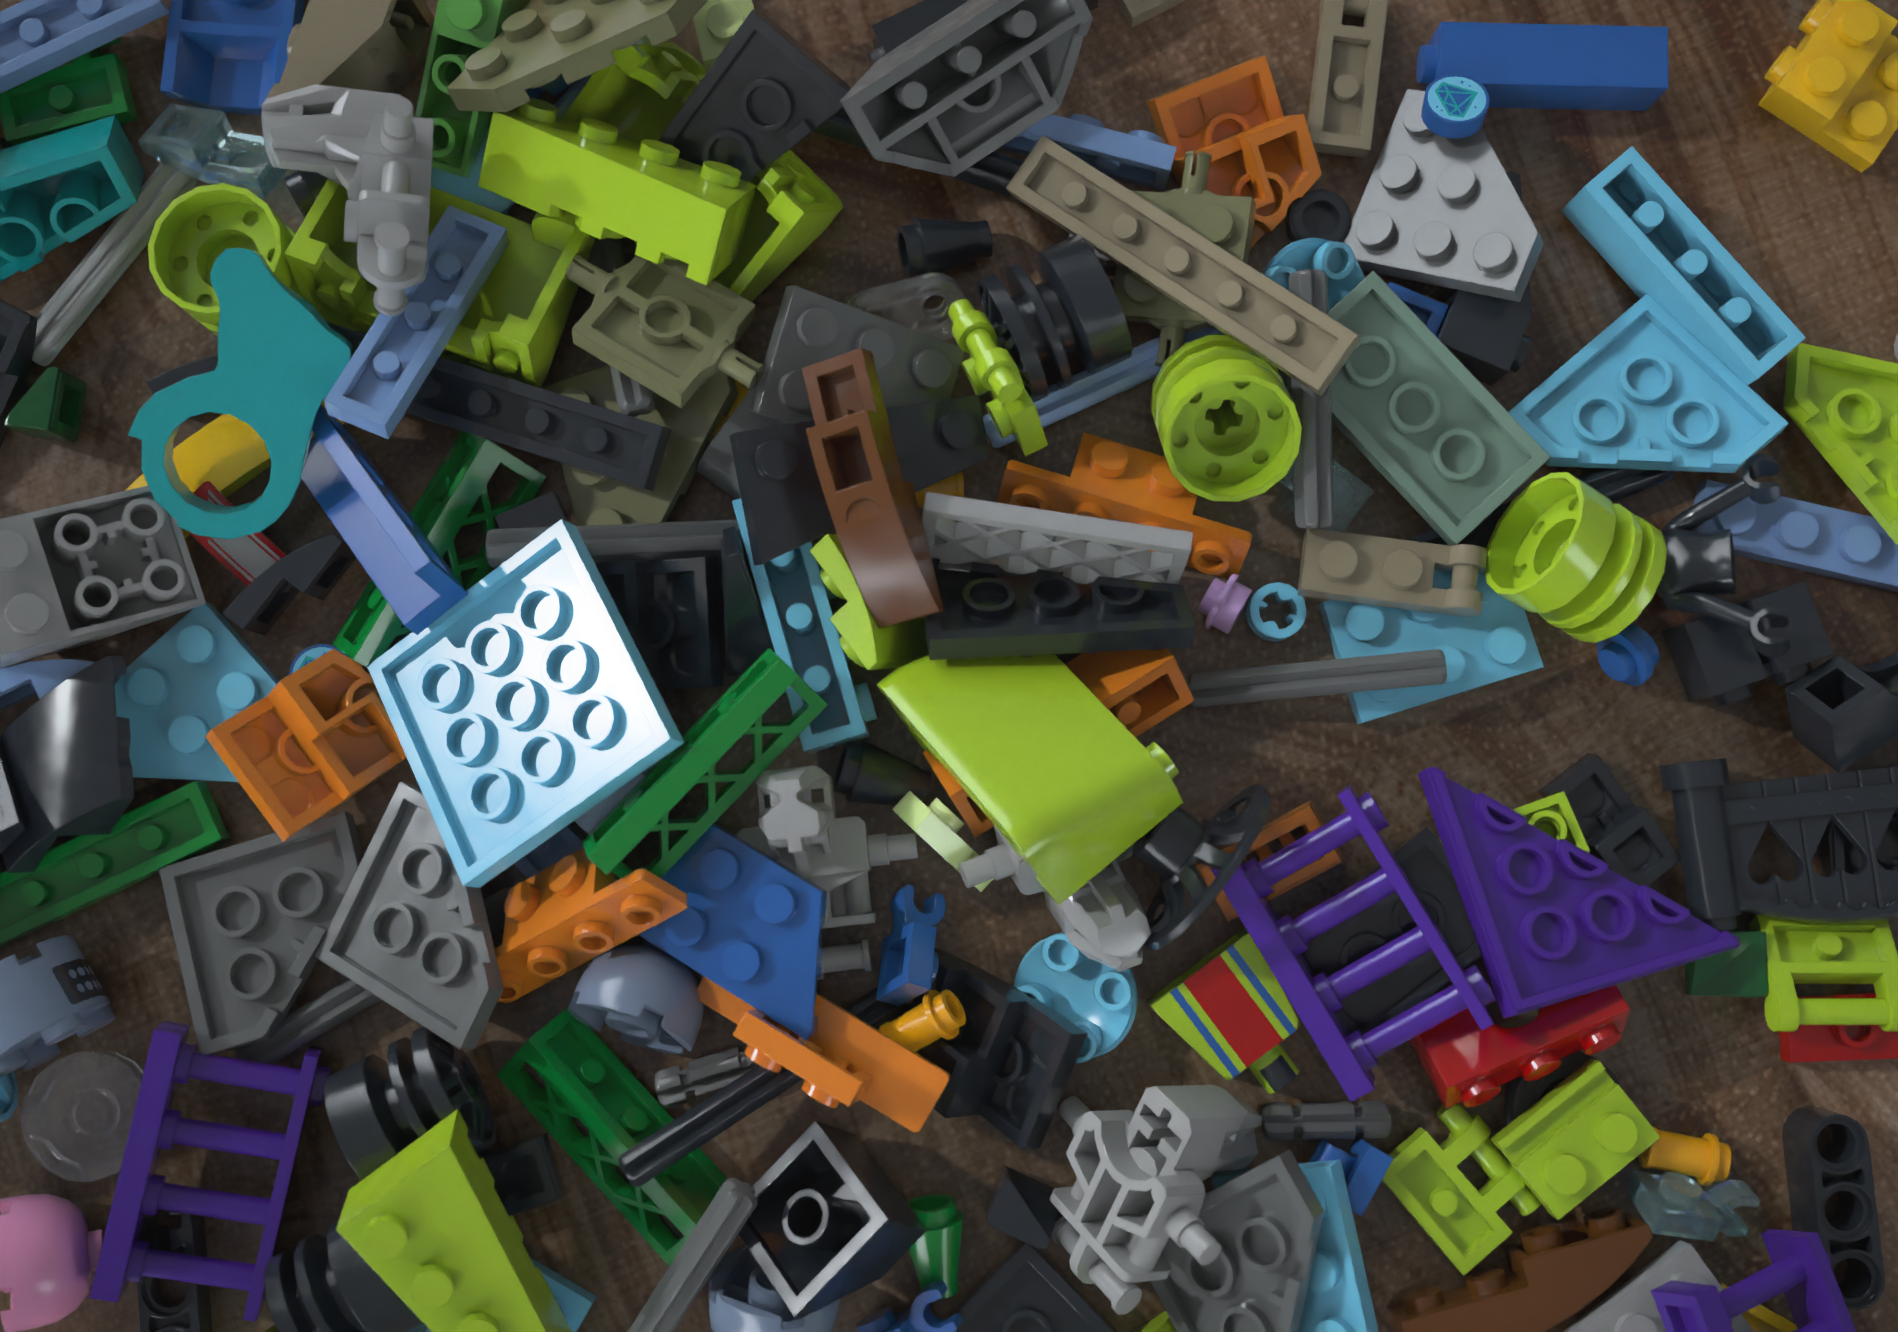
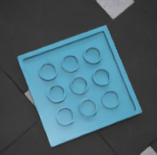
[367,519,684,888]

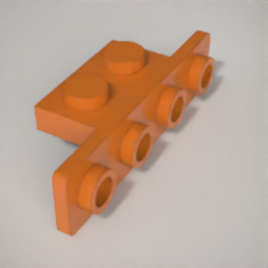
[997,432,1253,579]
[495,847,687,1003]
[697,976,950,1132]

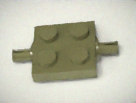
[1114,151,1256,368]
[565,255,765,409]

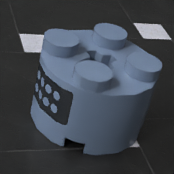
[0,935,116,1078]

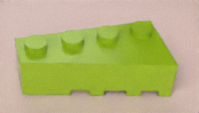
[478,97,757,286]
[336,1109,572,1332]

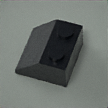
[739,1120,927,1318]

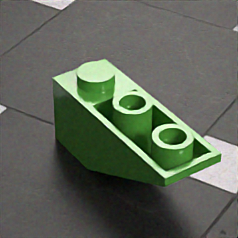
[415,0,530,178]

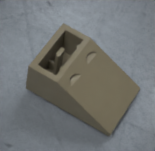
[267,0,435,98]

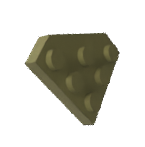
[446,0,708,112]
[542,365,738,526]

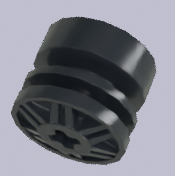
[977,235,1133,402]
[324,1026,497,1181]
[264,1219,428,1332]

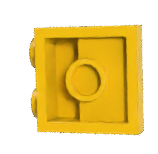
[1758,0,1898,173]

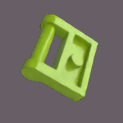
[1749,915,1898,1032]

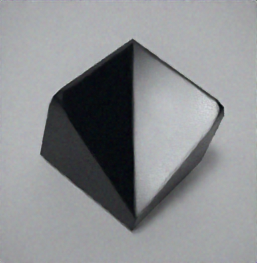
[985,1165,1058,1250]

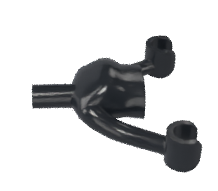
[1657,454,1791,658]

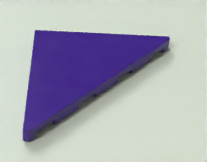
[1418,766,1741,1018]

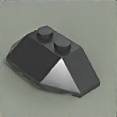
[840,0,1093,177]

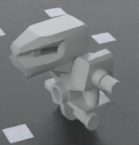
[261,84,434,316]
[736,766,918,980]
[958,825,1151,972]
[1050,1085,1262,1315]

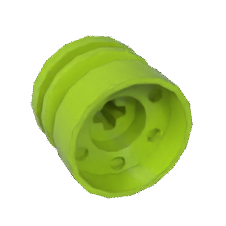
[148,183,301,336]
[1150,335,1302,502]
[1485,472,1667,643]

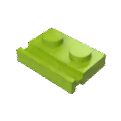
[1491,1058,1661,1220]

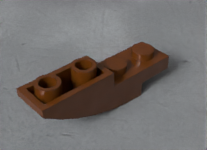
[802,348,944,628]
[1387,1208,1653,1332]

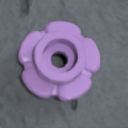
[1197,574,1253,634]

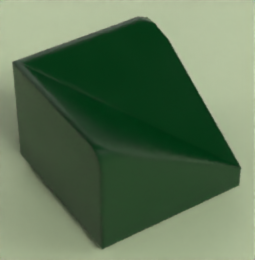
[4,367,87,443]
[1685,929,1769,997]

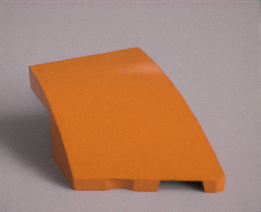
[1146,55,1322,251]
[205,649,407,842]

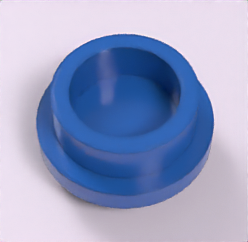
[1597,624,1660,686]

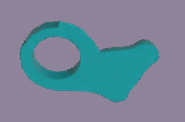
[128,248,352,540]

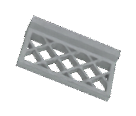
[922,492,1193,586]

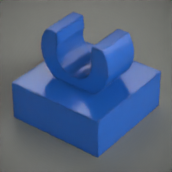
[1309,1135,1393,1217]

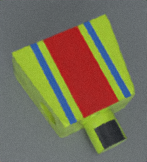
[1145,928,1301,1094]

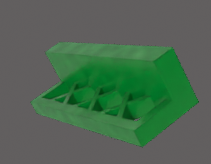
[332,431,546,667]
[582,648,828,879]
[496,1007,728,1267]

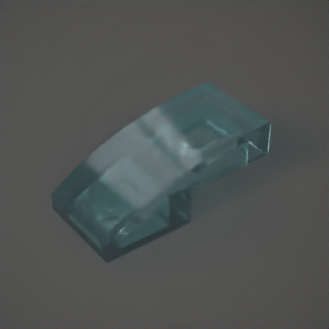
[138,103,288,198]

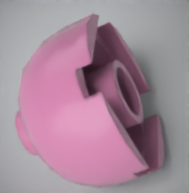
[0,1194,104,1332]

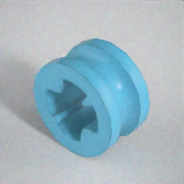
[1245,582,1307,642]

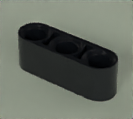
[1782,1106,1885,1310]

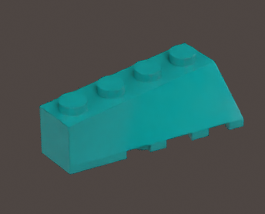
[0,115,145,282]

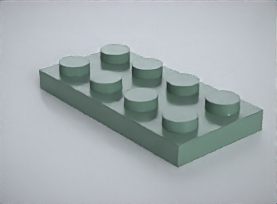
[1287,271,1551,546]

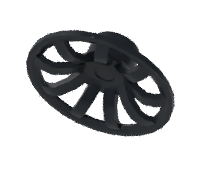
[1132,784,1271,950]

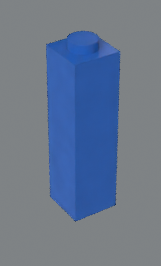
[1416,22,1668,111]

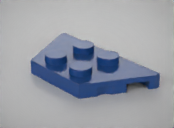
[638,824,827,1040]

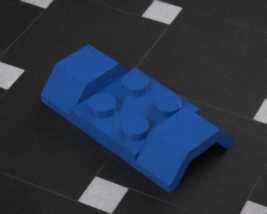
[160,0,305,115]

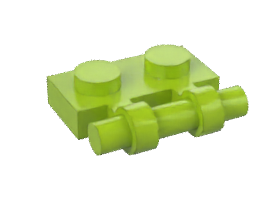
[948,299,1048,457]
[1381,1103,1541,1276]

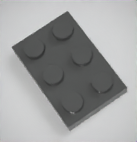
[750,286,964,424]

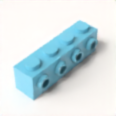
[1561,146,1806,385]
[732,498,877,754]

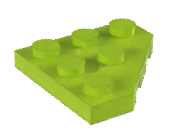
[1783,342,1898,546]

